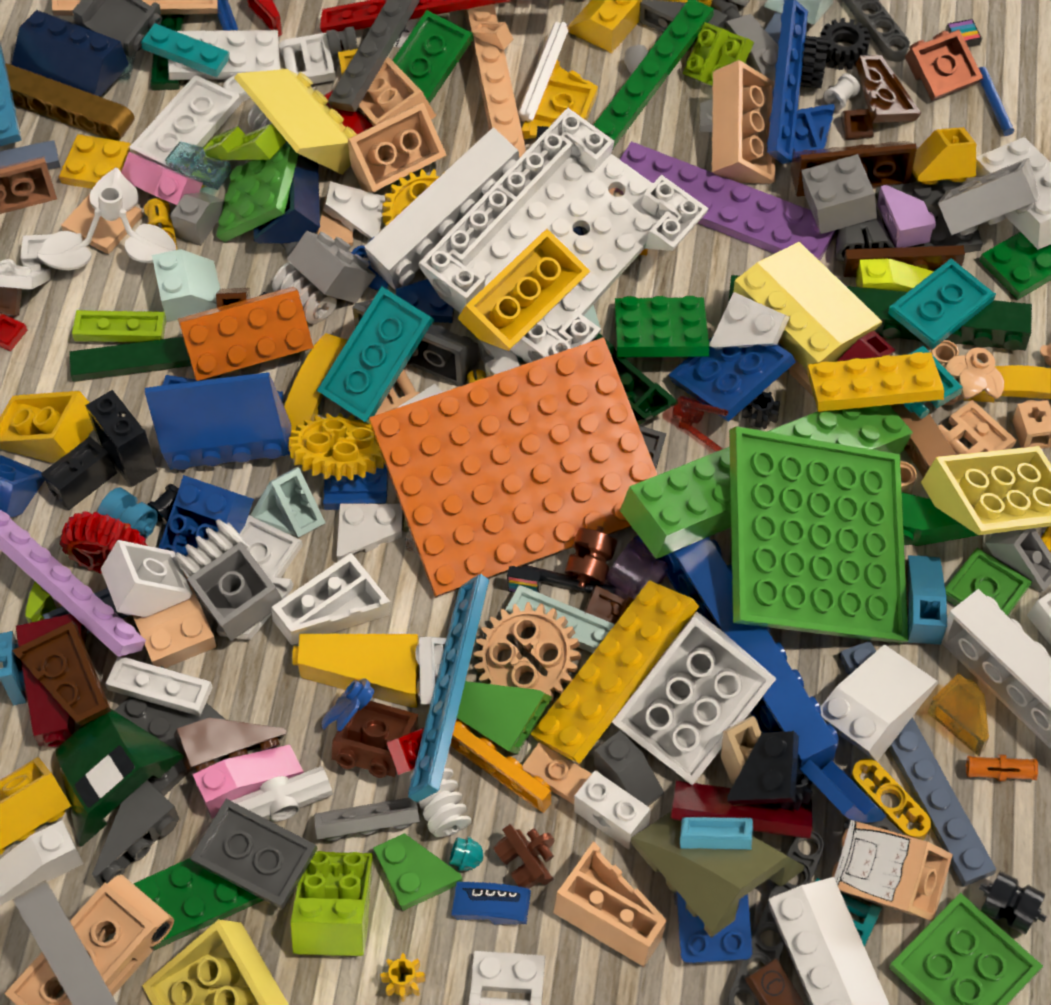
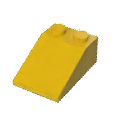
[0,391,93,463]

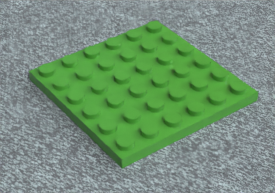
[729,426,908,644]

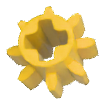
[380,953,426,1002]

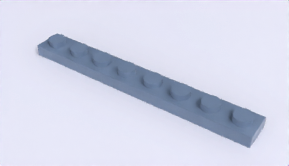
[839,641,997,887]

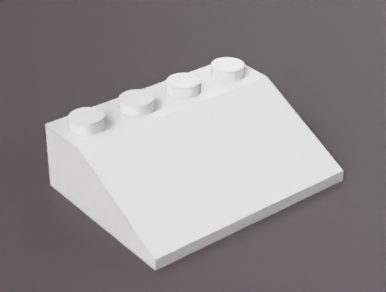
[612,611,776,785]

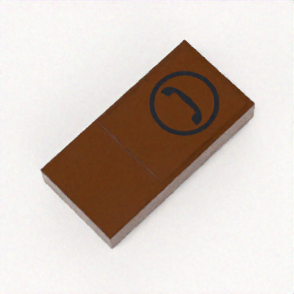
[745,958,805,1005]

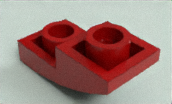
[387,727,425,775]

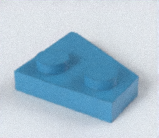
[0,631,26,706]

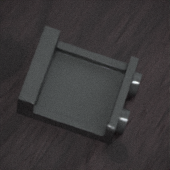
[73,0,162,58]

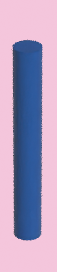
[979,67,1014,136]

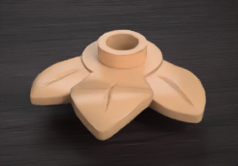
[945,347,1004,399]

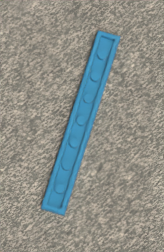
[408,574,489,802]

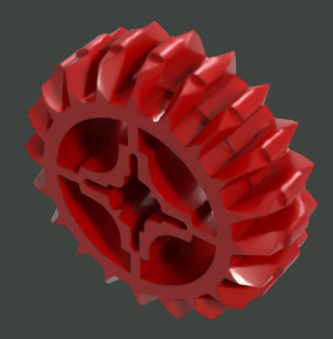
[59,511,148,574]

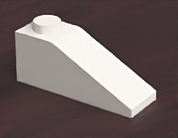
[0,820,84,905]

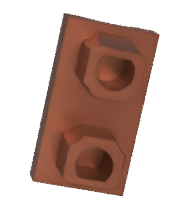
[493,824,555,888]

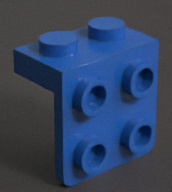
[674,892,752,963]

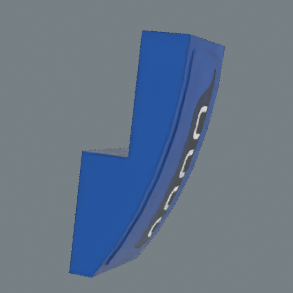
[452,882,531,925]

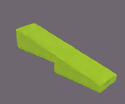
[196,123,286,161]

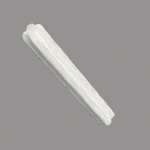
[518,22,568,122]

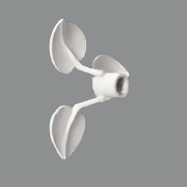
[37,167,176,270]

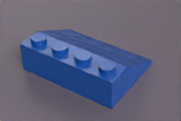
[145,372,291,470]

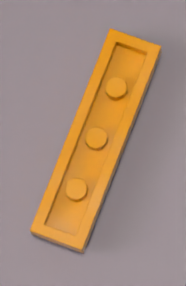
[450,718,552,813]

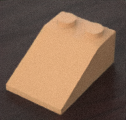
[358,57,436,126]
[132,571,216,668]

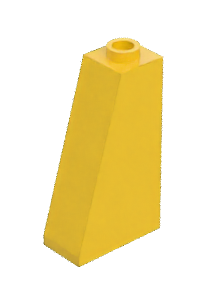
[292,634,419,708]

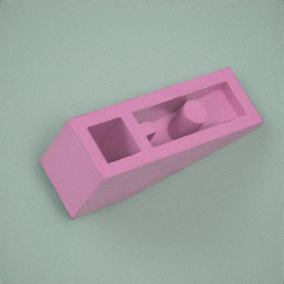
[121,152,203,205]
[192,745,304,818]

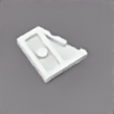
[323,181,385,243]

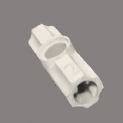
[232,766,333,822]

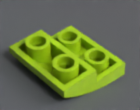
[682,22,754,86]

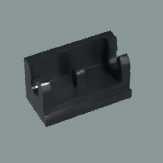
[41,437,117,510]

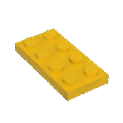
[808,352,944,412]

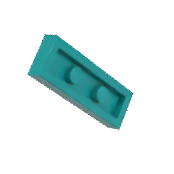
[142,23,229,78]

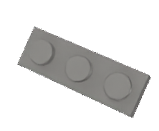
[314,798,420,841]

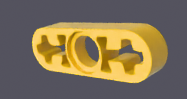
[851,758,931,840]

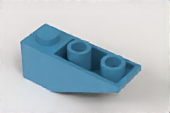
[907,555,947,645]

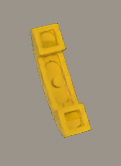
[284,333,348,431]
[963,365,1051,403]

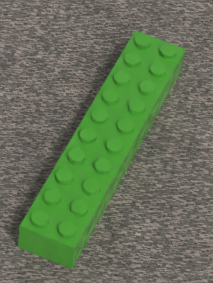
[620,405,913,559]

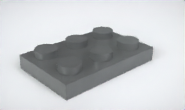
[190,798,318,910]

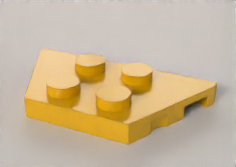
[522,60,598,139]

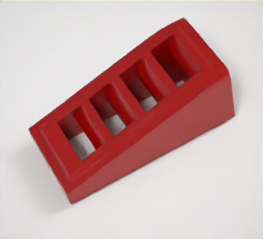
[247,0,282,37]

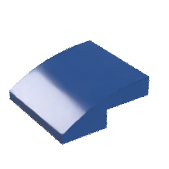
[800,759,886,823]

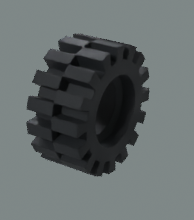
[820,18,870,70]
[800,36,828,89]

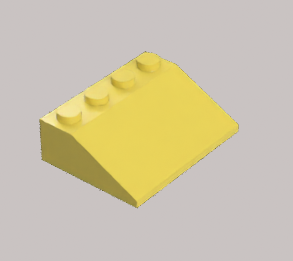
[234,69,357,174]
[733,242,882,371]
[921,446,1051,535]
[142,920,289,1005]

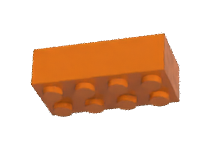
[178,286,314,381]

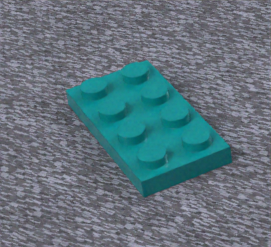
[317,286,434,424]

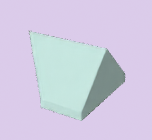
[250,467,325,537]

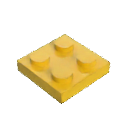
[59,134,131,189]

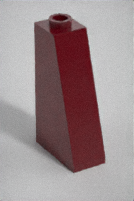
[16,614,87,748]

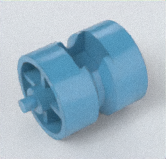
[97,487,158,539]

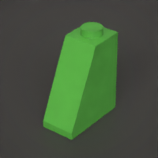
[457,681,552,754]

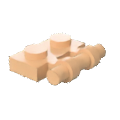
[938,400,1016,455]

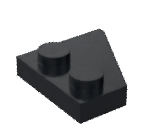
[727,731,799,805]

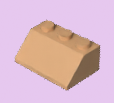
[348,103,446,192]

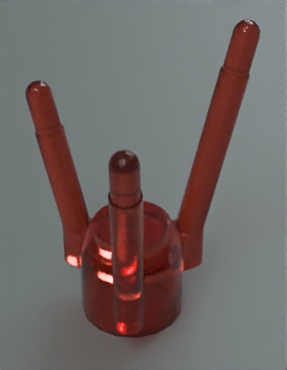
[672,396,738,452]

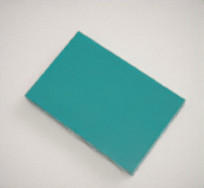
[888,258,996,350]

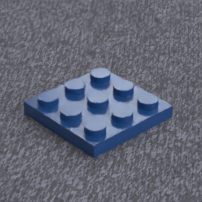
[669,335,796,422]

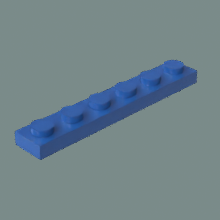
[767,0,808,164]

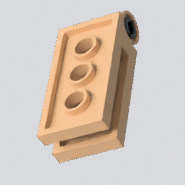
[4,875,174,1005]

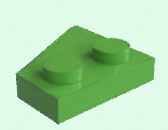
[373,833,463,911]

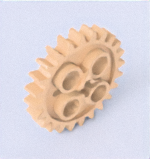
[473,602,581,703]

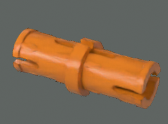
[966,754,1038,782]

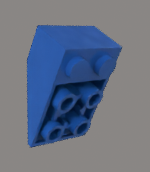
[159,475,254,556]

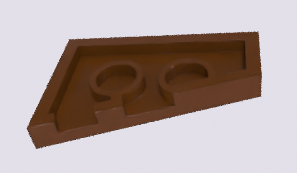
[12,621,111,726]

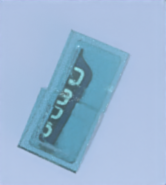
[165,141,232,190]

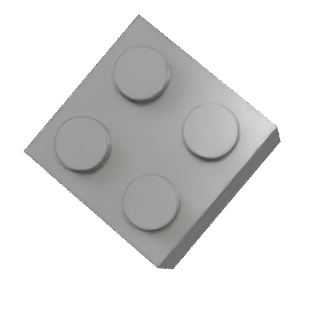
[801,154,877,234]
[287,231,376,303]
[187,541,282,641]

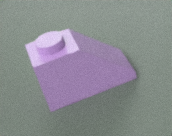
[877,185,936,248]

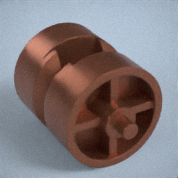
[564,526,618,588]

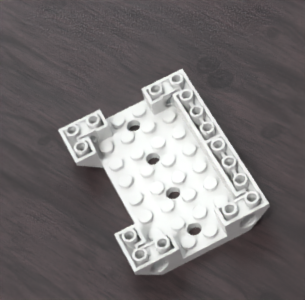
[419,108,709,363]

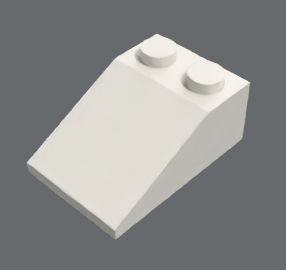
[820,644,938,762]

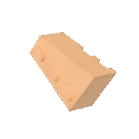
[553,841,667,967]

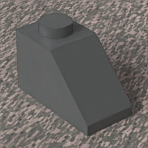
[594,730,664,807]

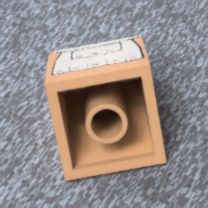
[832,820,953,921]

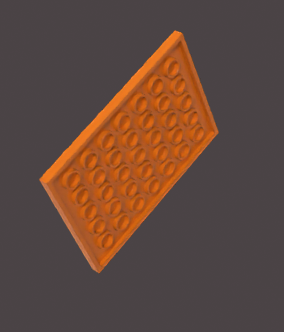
[369,337,658,597]

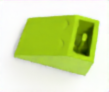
[291,851,373,956]

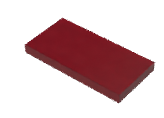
[671,780,812,839]

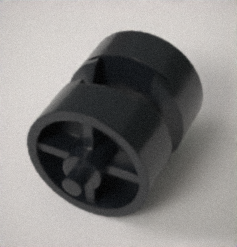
[979,871,1047,935]

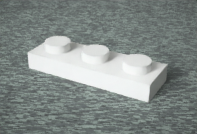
[105,656,213,716]

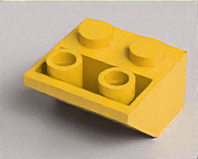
[912,127,976,185]

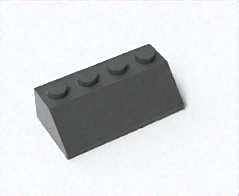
[352,300,479,386]

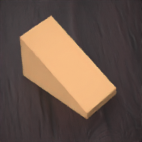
[471,21,513,50]

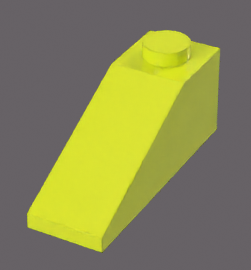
[855,259,934,292]

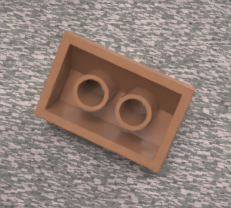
[0,156,57,214]

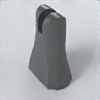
[836,206,894,264]

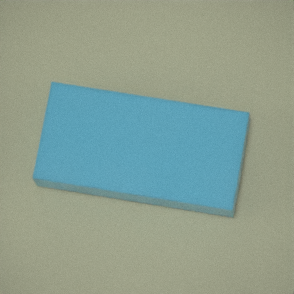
[680,817,753,850]

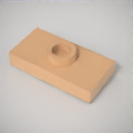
[522,742,592,804]

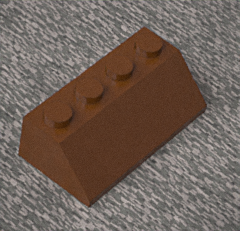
[790,141,917,197]

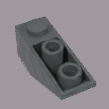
[92,780,180,887]

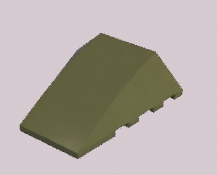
[630,811,804,938]

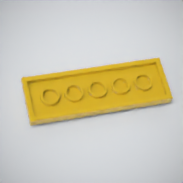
[531,580,699,764]

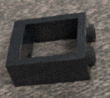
[85,390,158,488]

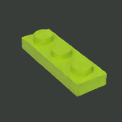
[72,310,167,342]

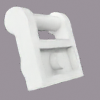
[279,33,336,84]
[0,259,51,289]
[469,951,545,1005]

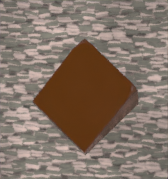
[841,109,874,139]

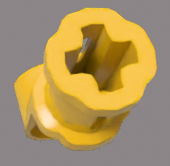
[144,198,177,250]

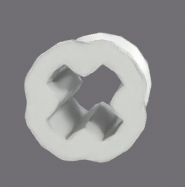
[824,73,860,111]

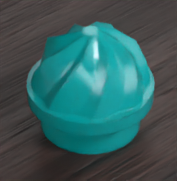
[449,836,484,871]

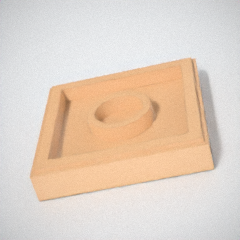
[61,194,143,255]

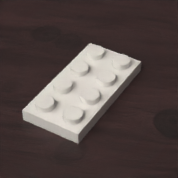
[169,30,280,80]
[129,75,242,173]

